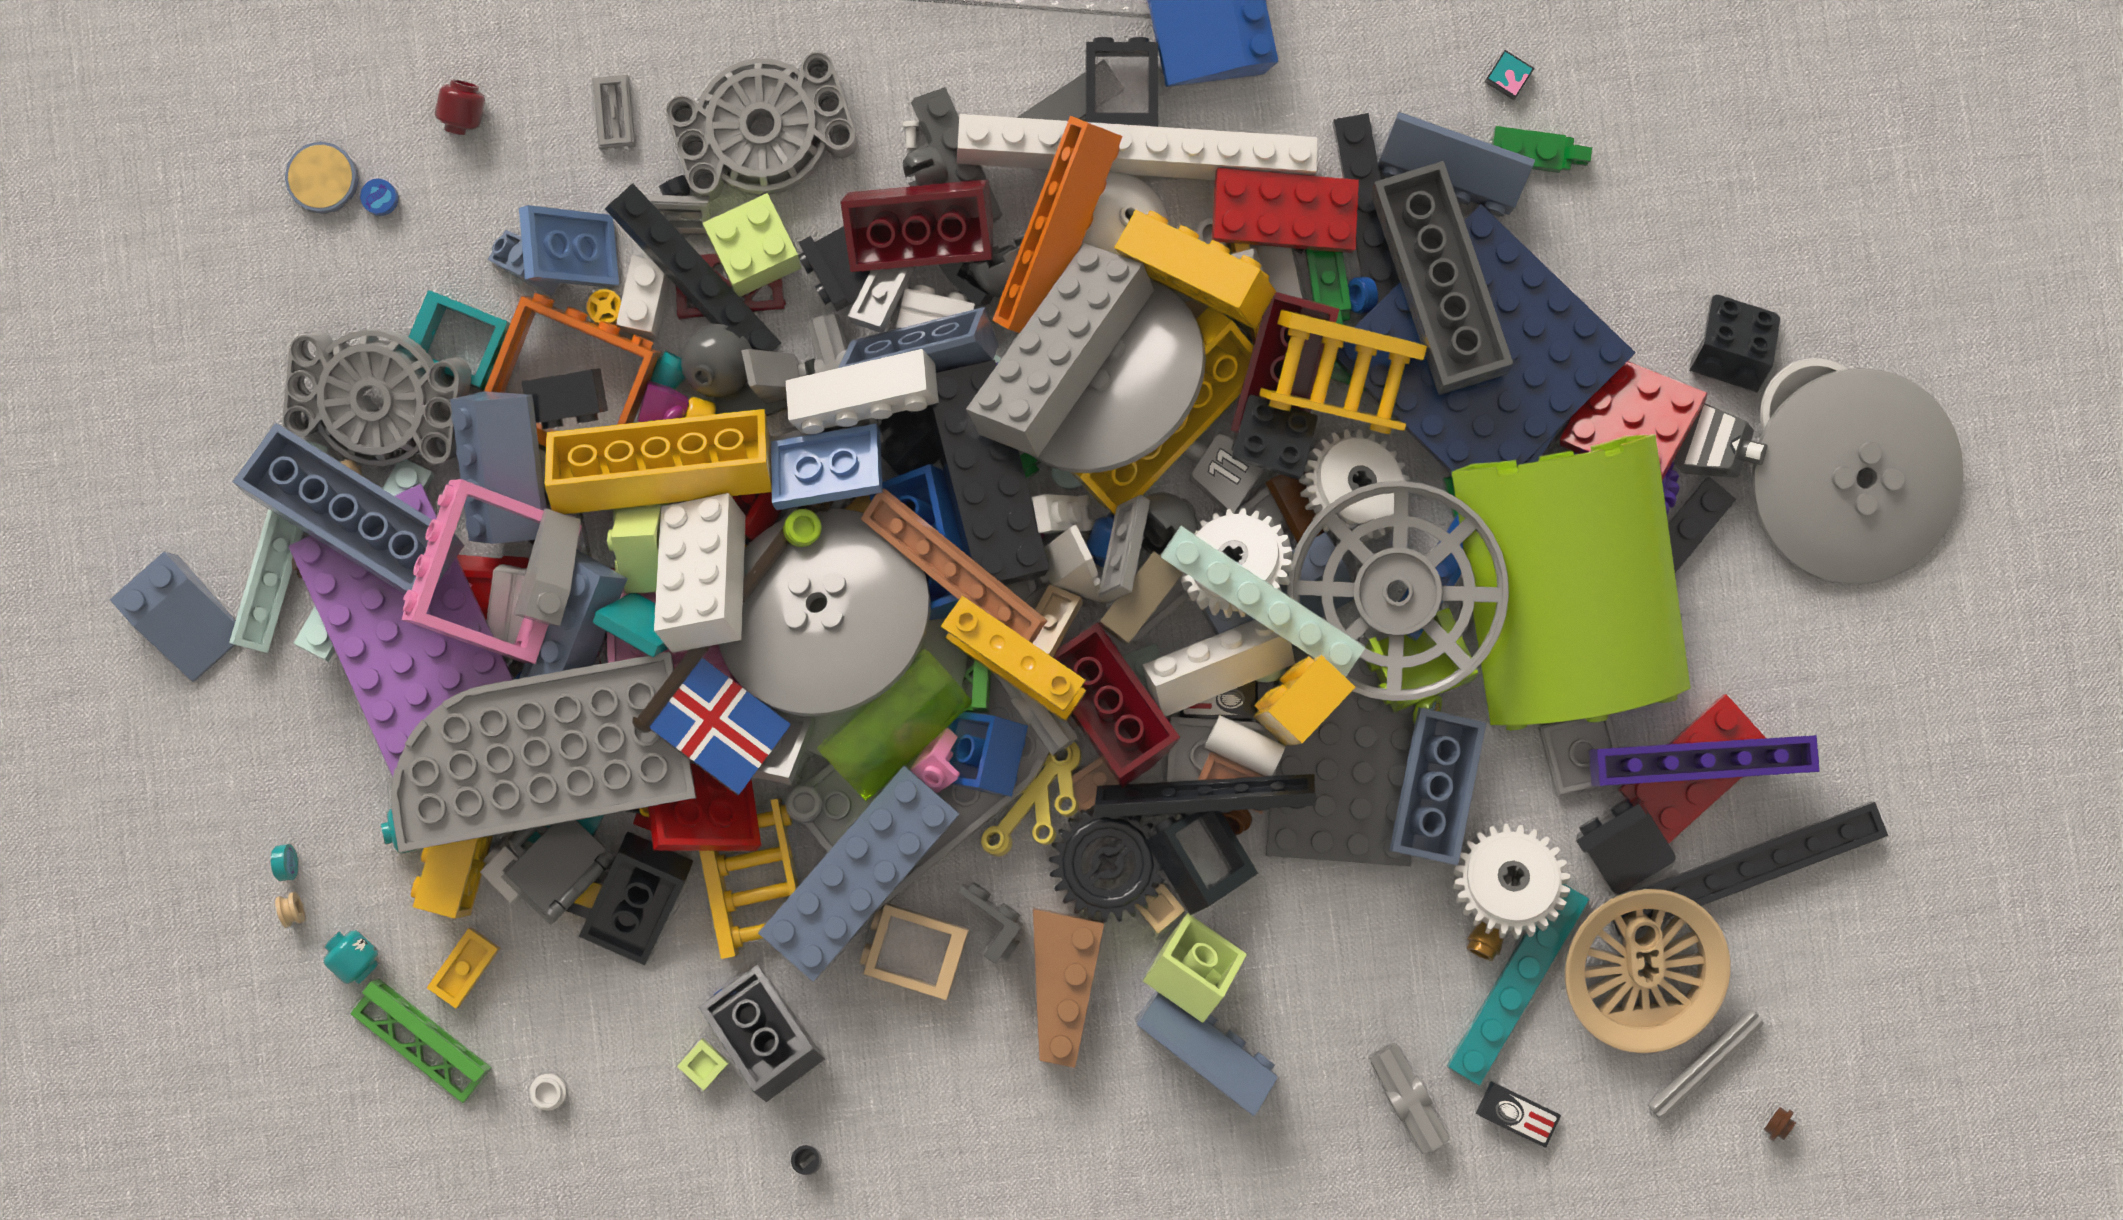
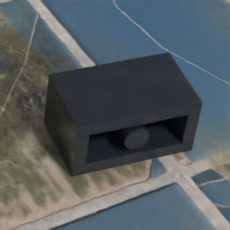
[521,368,608,430]

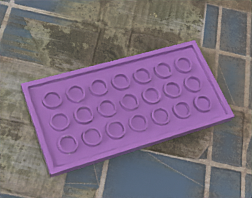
[288,483,514,777]

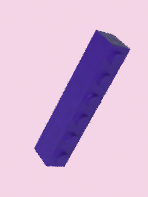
[1589,735,1820,786]

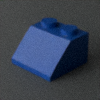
[946,710,1028,797]

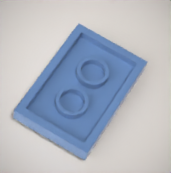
[519,205,619,288]
[771,423,883,510]

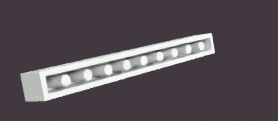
[956,114,1317,180]

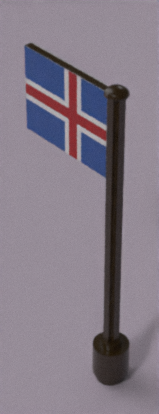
[632,501,835,796]

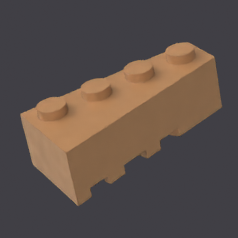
[1033,907,1104,1068]

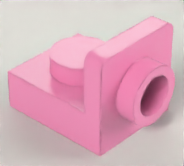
[910,727,960,793]

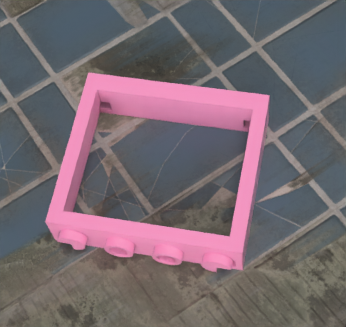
[401,479,582,664]

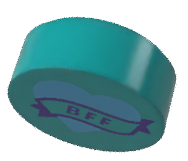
[270,844,298,881]

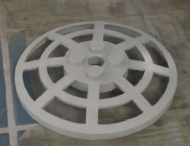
[1287,481,1509,701]

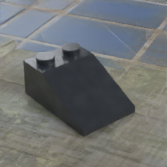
[579,831,694,966]
[698,964,825,1102]

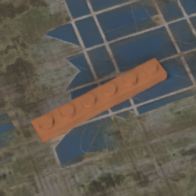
[861,489,1048,644]

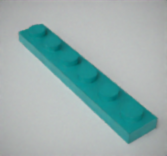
[1446,884,1589,1086]

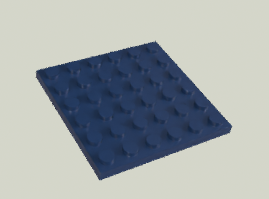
[1335,204,1636,475]

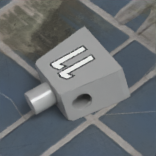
[1182,433,1263,514]

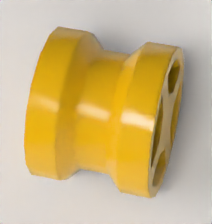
[587,289,622,327]

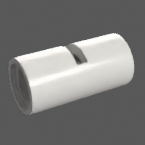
[1204,715,1285,776]

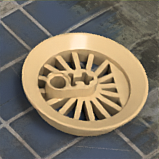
[1565,889,1730,1053]

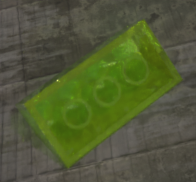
[817,649,972,802]

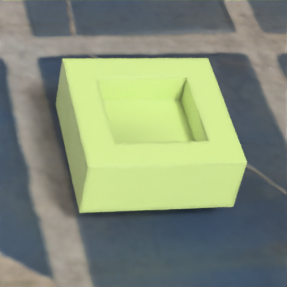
[677,1038,730,1091]

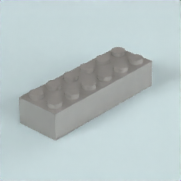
[966,243,1154,457]

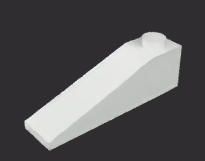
[1040,525,1105,605]

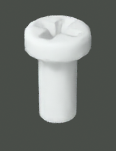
[902,121,920,149]

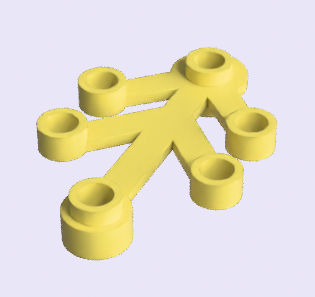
[981,742,1081,857]

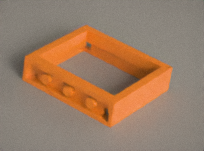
[484,293,661,447]

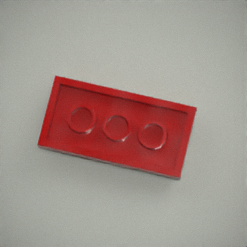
[1212,168,1359,253]
[1617,694,1766,843]

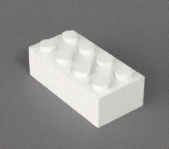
[654,493,746,653]

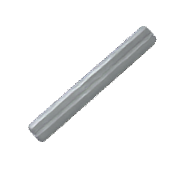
[1648,1010,1764,1119]

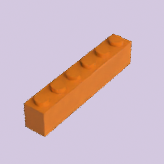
[992,116,1123,333]

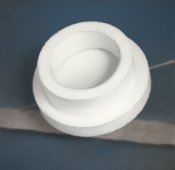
[530,1074,567,1111]

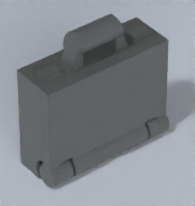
[501,820,615,925]

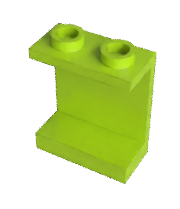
[1365,607,1478,713]

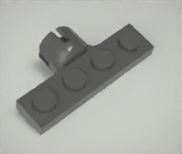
[903,87,1003,222]

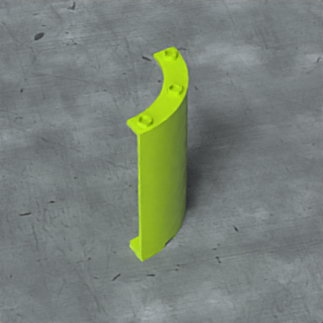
[1452,434,1691,731]

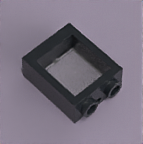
[1085,37,1158,127]
[1145,811,1259,915]

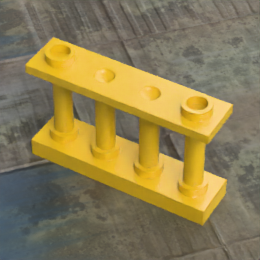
[1259,310,1427,434]
[941,596,1086,722]
[699,798,799,959]

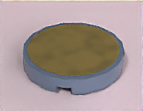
[285,141,359,214]

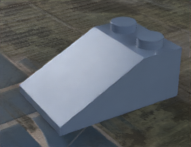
[110,551,236,682]

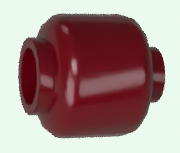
[435,79,485,135]

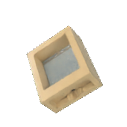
[860,903,969,1000]

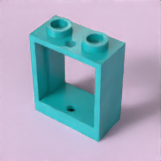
[408,290,510,391]

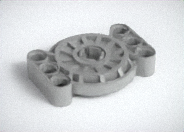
[666,51,858,201]
[282,328,471,466]

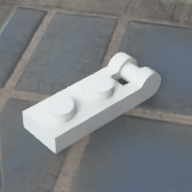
[1032,494,1094,534]

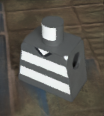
[1674,403,1768,478]

